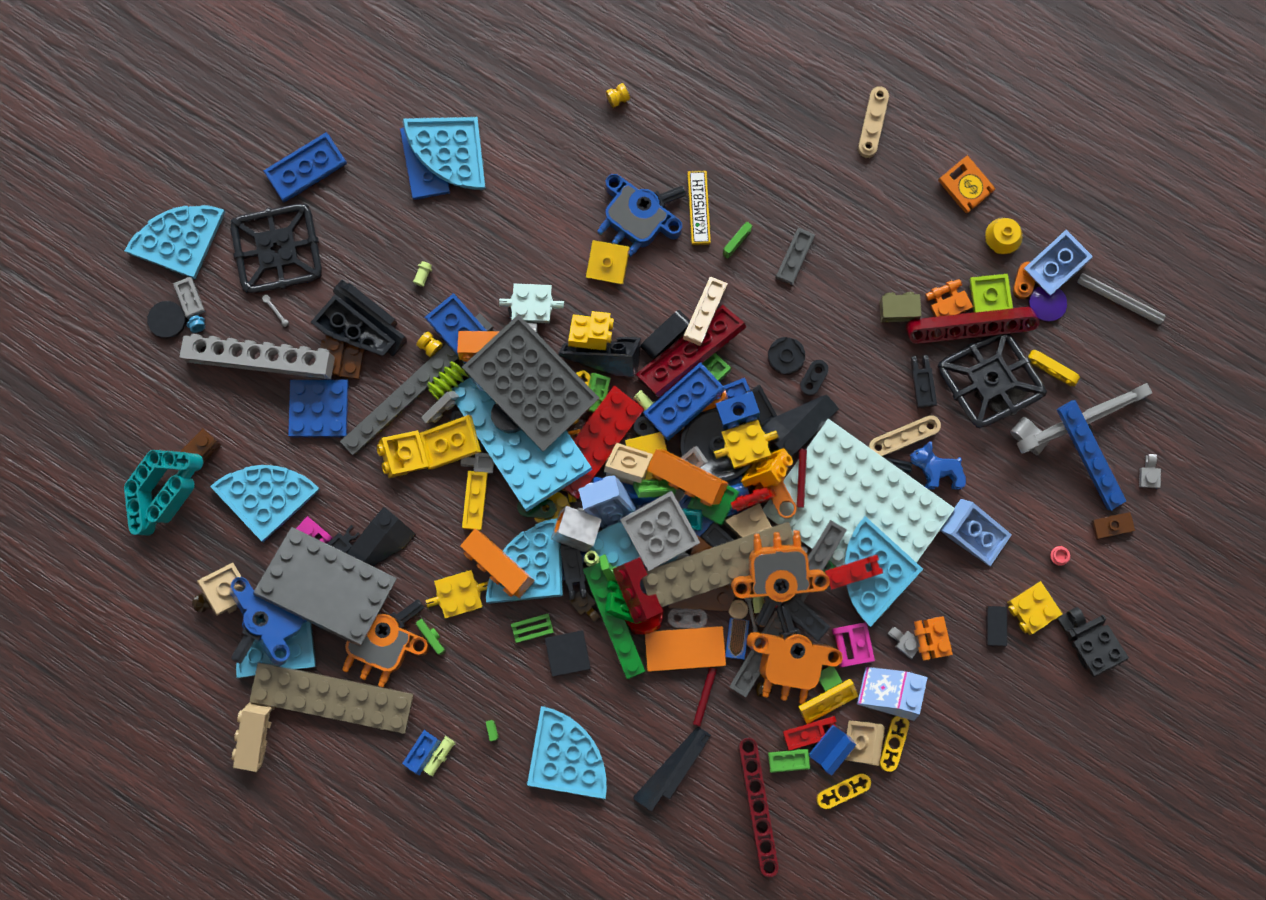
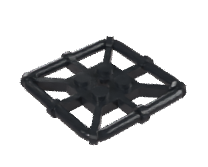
[230,203,322,294]
[937,334,1047,429]

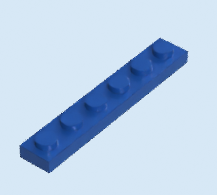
[1056,400,1126,510]

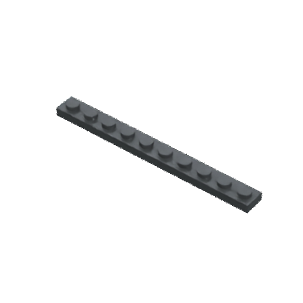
[340,313,493,456]
[729,520,847,697]

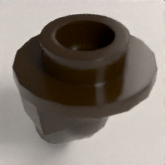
[192,593,212,612]

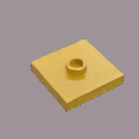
[586,240,630,284]

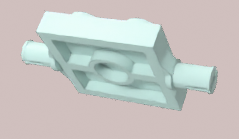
[499,284,564,323]

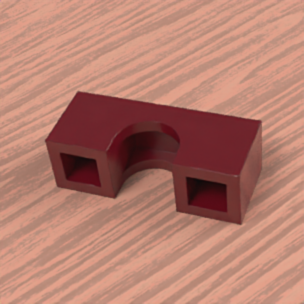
[612,557,663,624]

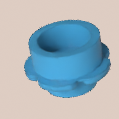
[187,316,205,333]

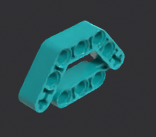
[124,450,203,535]

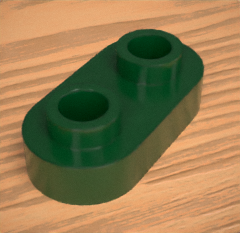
[517,499,556,519]

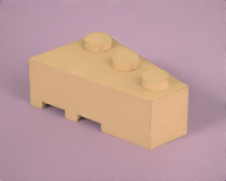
[724,503,771,539]
[232,702,275,772]

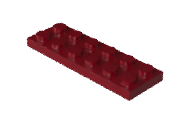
[636,305,747,398]

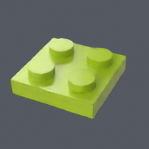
[969,274,1013,313]

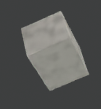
[551,506,602,552]

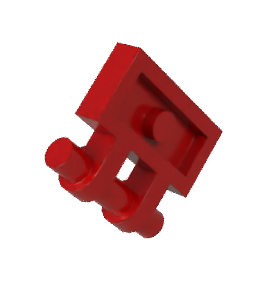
[731,487,776,511]

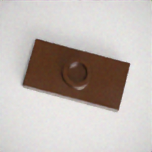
[1092,512,1135,540]

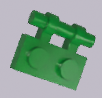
[605,580,640,624]

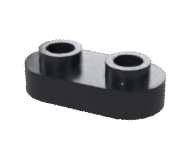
[800,360,828,396]
[634,417,668,444]

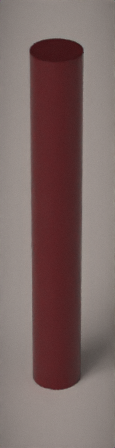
[797,449,807,508]
[693,667,717,726]

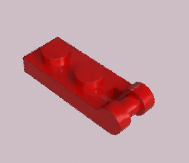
[825,554,883,590]
[783,716,837,751]

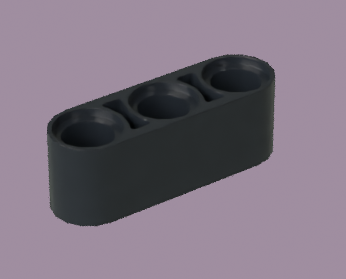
[640,310,690,360]

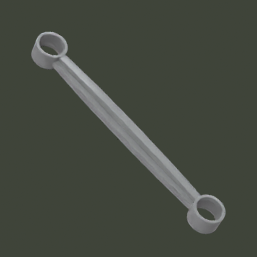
[1016,383,1152,454]

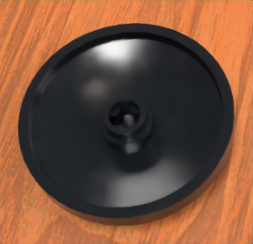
[681,408,753,482]

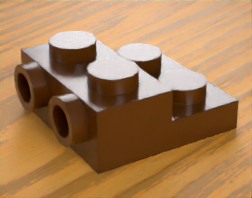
[320,335,365,380]

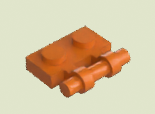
[925,279,973,317]
[914,616,953,660]

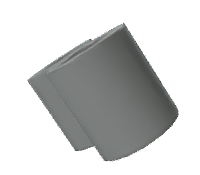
[1010,417,1050,455]

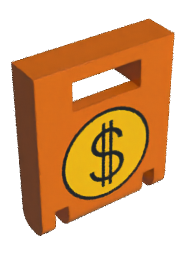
[938,155,995,213]

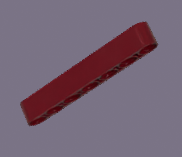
[905,307,1039,344]
[738,738,779,877]

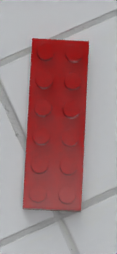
[563,385,644,499]

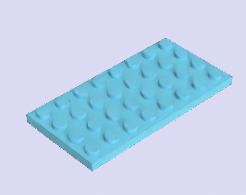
[452,378,592,512]

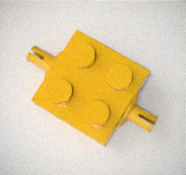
[714,420,779,469]
[426,570,488,618]

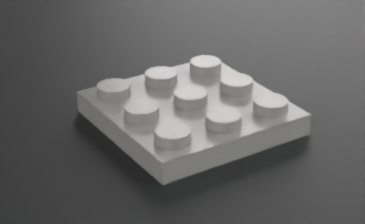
[620,491,700,571]

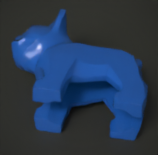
[910,442,966,490]

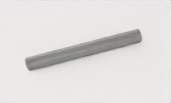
[1078,273,1165,324]

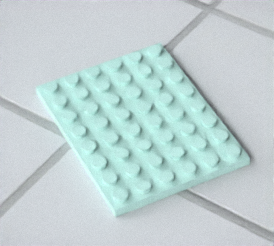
[763,419,955,567]

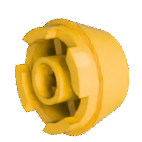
[985,218,1023,254]

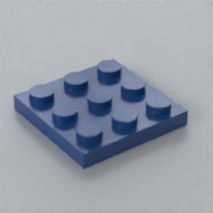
[288,380,349,437]

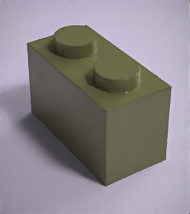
[879,292,921,322]

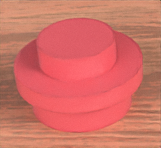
[1050,546,1070,566]

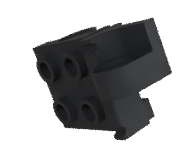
[1057,607,1129,678]

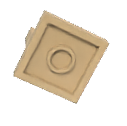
[604,443,653,485]
[197,563,245,616]
[845,720,885,766]

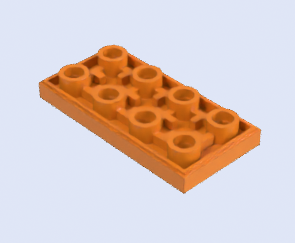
[645,626,726,672]

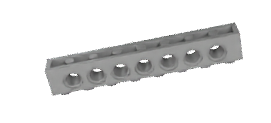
[179,334,335,379]

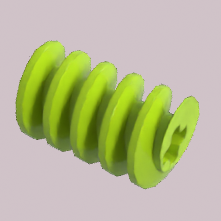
[427,361,469,401]

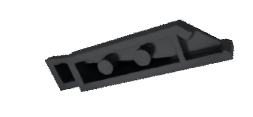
[333,279,407,356]
[633,727,711,812]

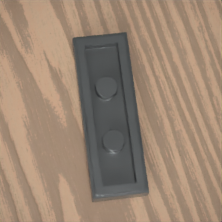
[776,227,815,286]

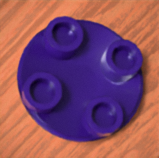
[1029,286,1067,321]

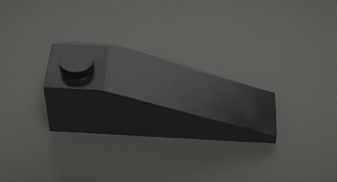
[310,294,395,357]
[558,337,641,377]
[761,394,839,456]
[347,507,416,566]

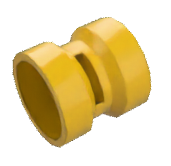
[605,83,630,108]
[416,331,443,358]

